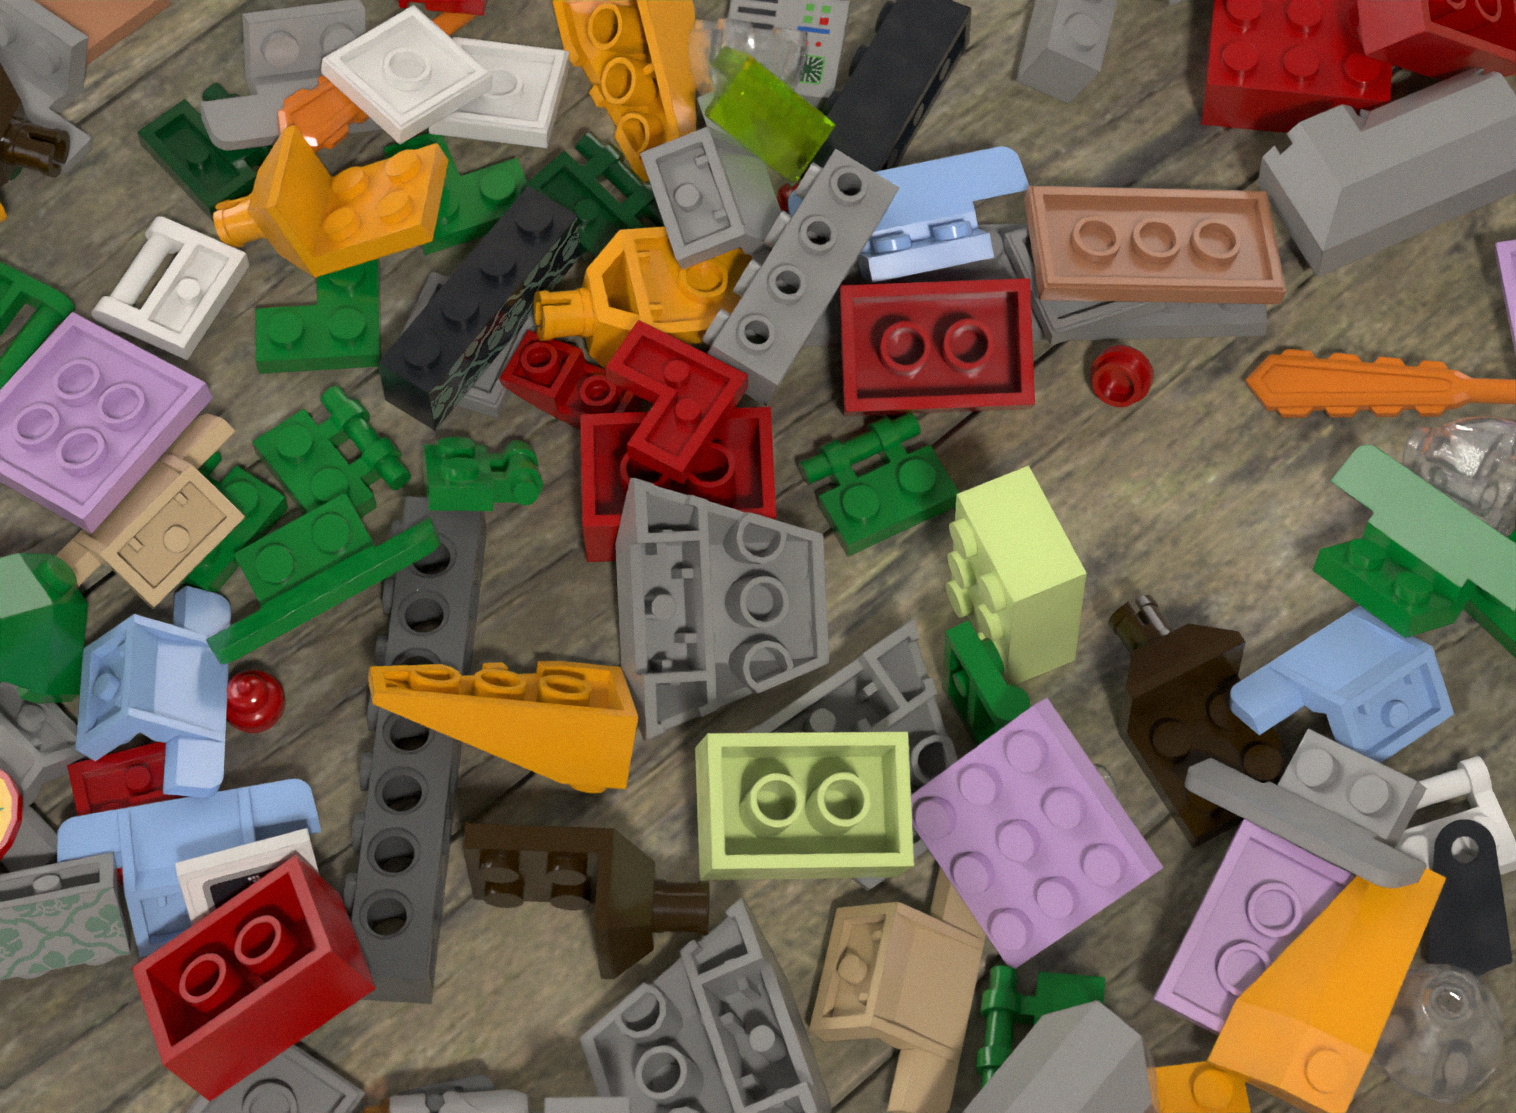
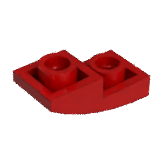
[499,330,643,430]

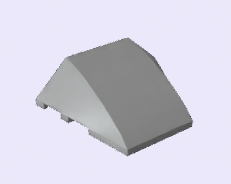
[615,478,829,740]
[746,619,958,891]
[580,897,831,1113]

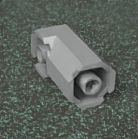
[1258,67,1516,277]
[963,1000,1160,1113]

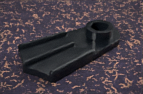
[1427,819,1513,981]

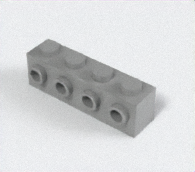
[702,149,900,406]

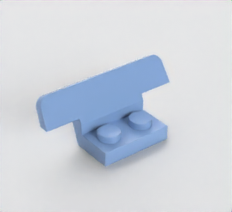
[788,146,1029,283]
[76,586,231,798]
[1229,605,1454,763]
[57,779,321,957]

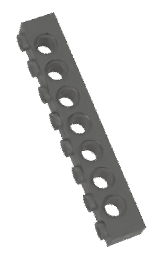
[344,496,487,1004]

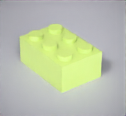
[946,466,1087,685]
[695,732,914,880]

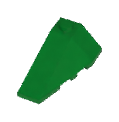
[0,553,88,704]

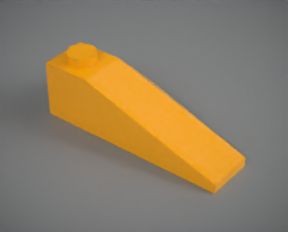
[552,0,696,182]
[368,661,638,793]
[1206,868,1446,1113]

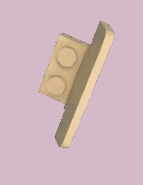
[56,414,245,609]
[809,867,986,1113]

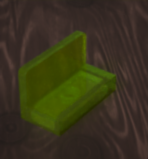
[705,45,836,183]

